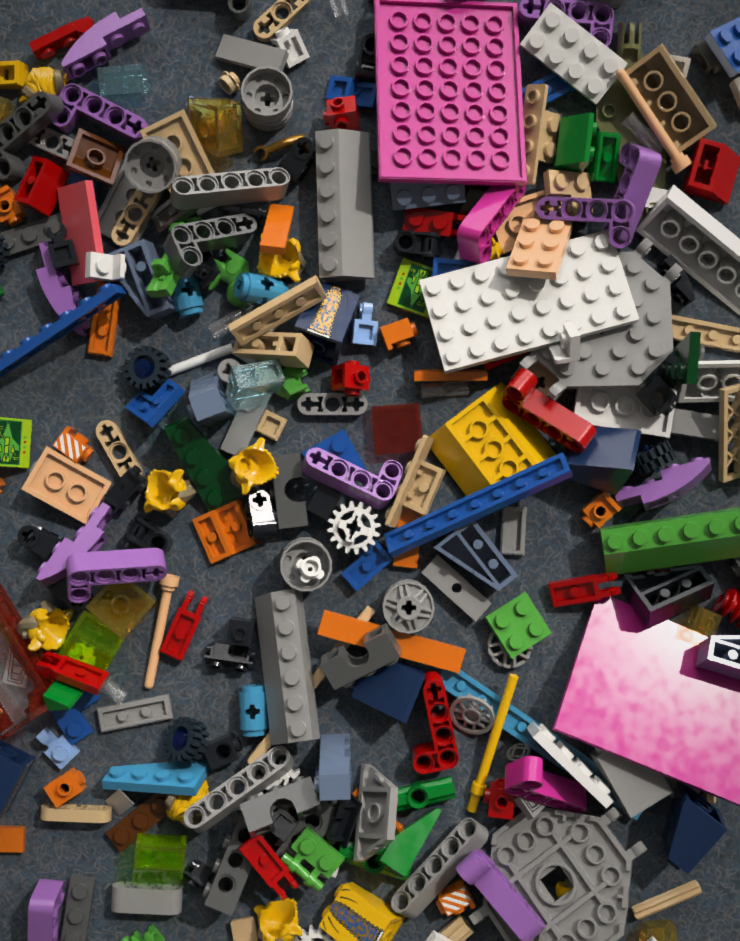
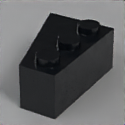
[621,564,715,628]

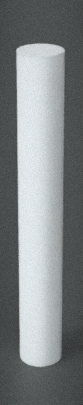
[166,343,233,378]

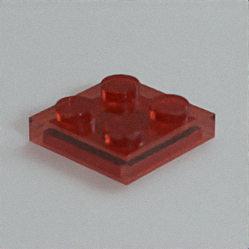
[371,403,422,455]

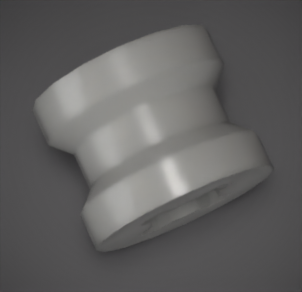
[217,358,245,386]

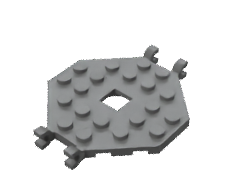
[518,237,683,401]
[468,807,648,941]

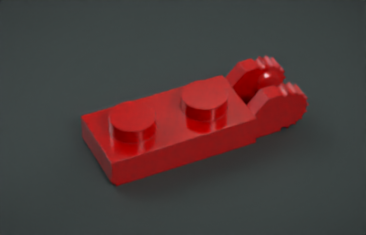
[29,16,95,60]
[403,208,467,238]
[548,572,621,607]
[159,590,209,662]
[35,651,109,695]
[238,835,299,901]

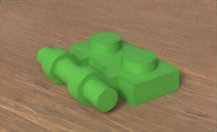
[280,825,345,892]

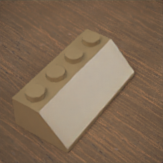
[626,43,717,153]

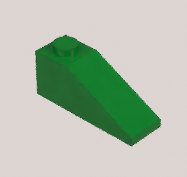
[374,808,441,877]

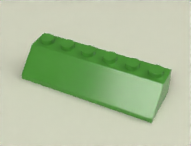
[599,507,740,574]

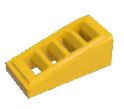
[0,60,29,89]

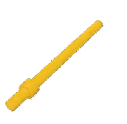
[467,674,519,813]

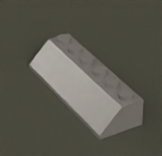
[315,129,375,282]
[254,589,320,745]

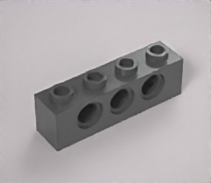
[274,793,337,891]
[201,810,265,916]

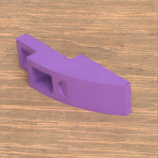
[61,8,151,80]
[36,241,90,337]
[615,457,712,511]
[36,502,114,587]

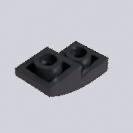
[658,254,695,306]

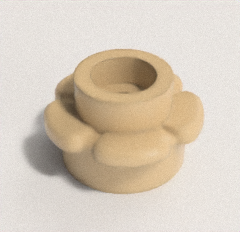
[218,71,240,95]

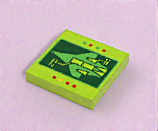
[387,258,432,319]
[0,417,32,468]

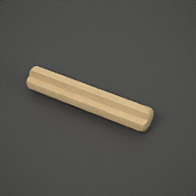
[631,880,702,920]

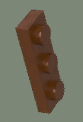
[105,793,168,852]

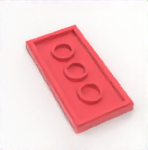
[57,180,104,286]

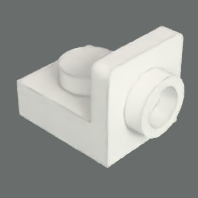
[270,27,310,68]
[85,252,126,282]
[549,321,580,364]

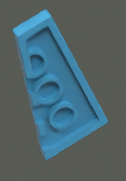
[102,759,211,796]

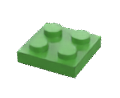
[484,591,552,659]

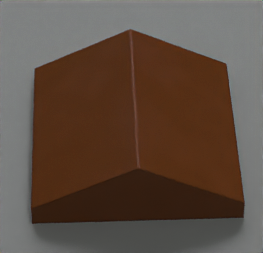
[65,128,126,187]

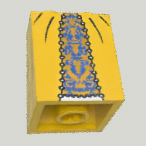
[319,882,406,941]

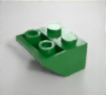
[552,113,597,172]

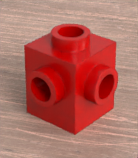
[323,95,360,131]
[331,360,370,397]
[484,778,519,820]

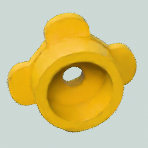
[489,237,503,261]

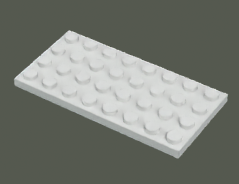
[419,229,639,374]

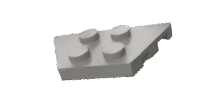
[353,763,398,862]

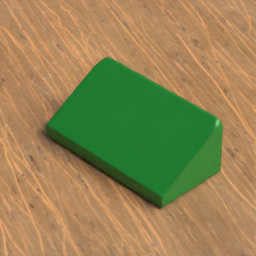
[587,131,621,184]
[43,680,85,711]

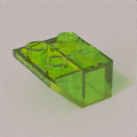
[59,610,127,671]
[133,833,187,884]

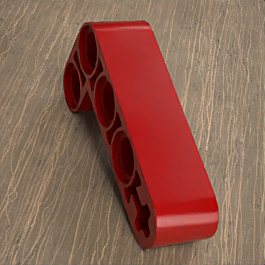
[502,368,597,453]
[411,671,459,774]

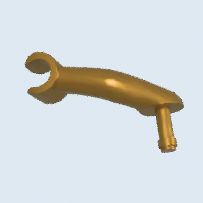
[254,134,310,161]

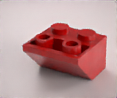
[681,138,740,205]

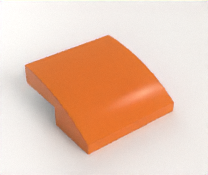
[192,499,259,564]

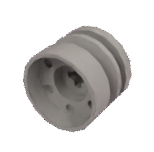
[241,66,293,132]
[123,135,182,193]
[280,537,332,591]
[382,578,435,634]

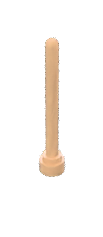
[616,69,692,174]
[144,574,180,689]

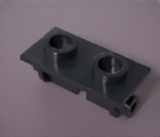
[218,201,270,226]
[195,251,221,289]
[102,465,149,514]
[204,642,256,673]
[325,793,362,848]
[183,859,230,890]

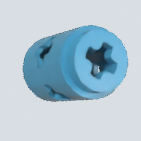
[234,272,288,305]
[172,273,204,318]
[239,684,269,737]

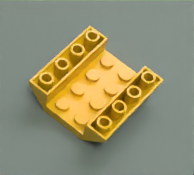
[429,382,557,518]

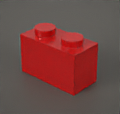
[13,156,69,217]

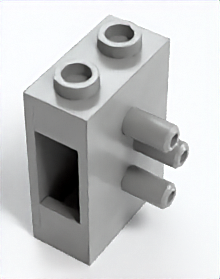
[589,747,673,818]

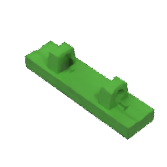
[146,217,203,298]

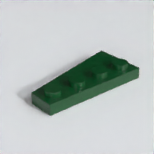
[659,332,701,385]
[164,416,253,512]

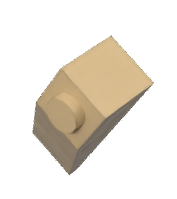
[232,332,314,368]

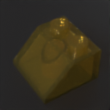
[187,97,243,157]
[85,582,159,640]

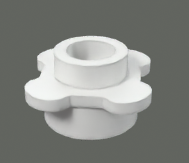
[296,556,324,583]

